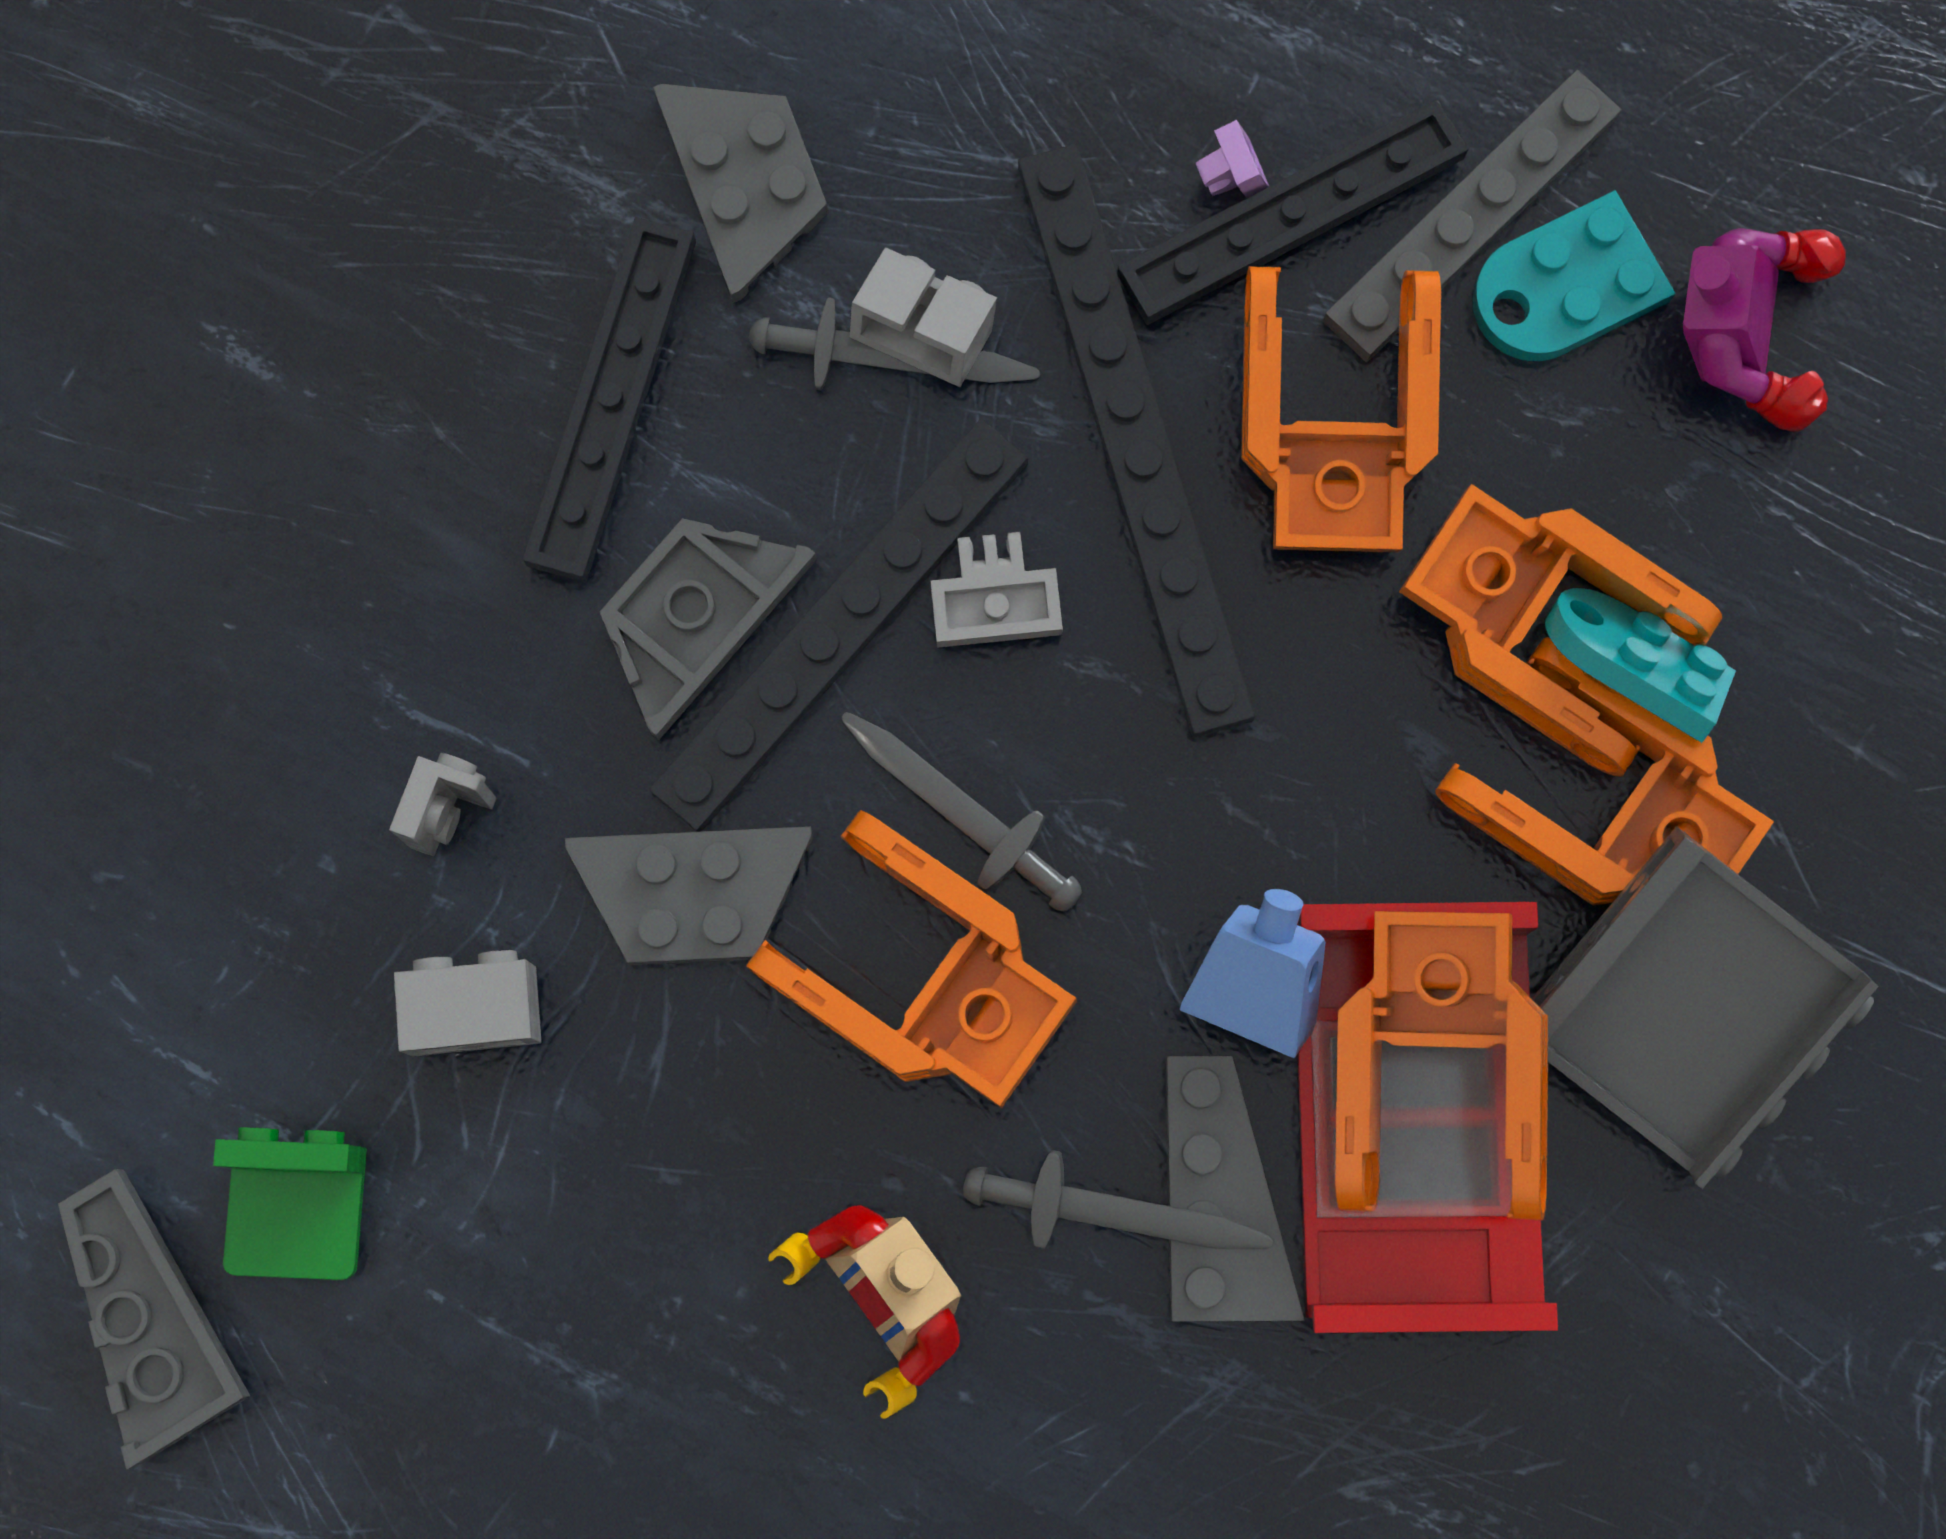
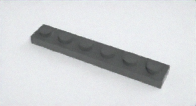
[1322,69,1622,363]

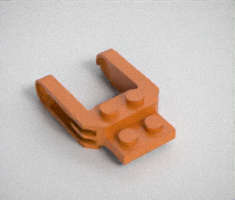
[1241,266,1441,552]
[1399,484,1722,777]
[1435,637,1774,906]
[746,810,1077,1109]
[1335,911,1548,1220]

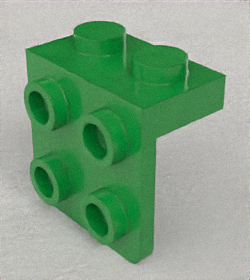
[213,1127,367,1280]

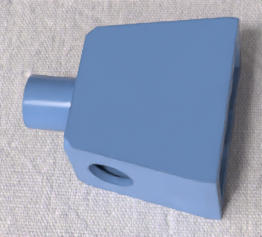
[1180,889,1326,1058]

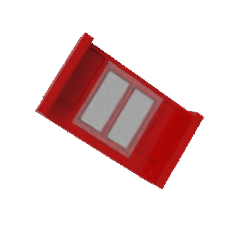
[1297,902,1558,1333]

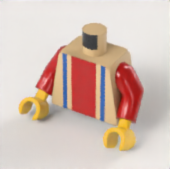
[768,1205,961,1419]

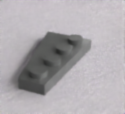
[1165,1056,1305,1321]
[58,1169,250,1470]

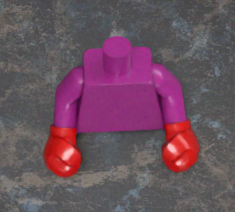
[1683,228,1846,432]

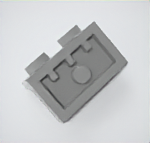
[389,753,497,856]

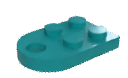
[1472,190,1676,361]
[1545,588,1736,743]

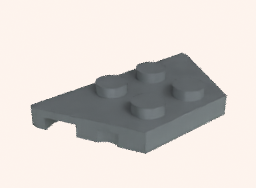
[653,84,828,303]
[600,518,817,740]
[565,826,813,965]

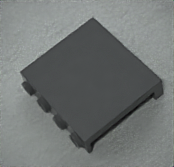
[1532,826,1879,1189]

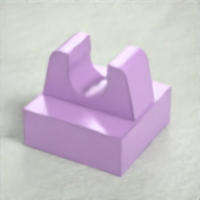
[1196,120,1270,198]

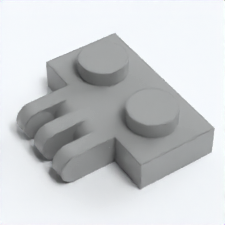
[931,532,1063,648]

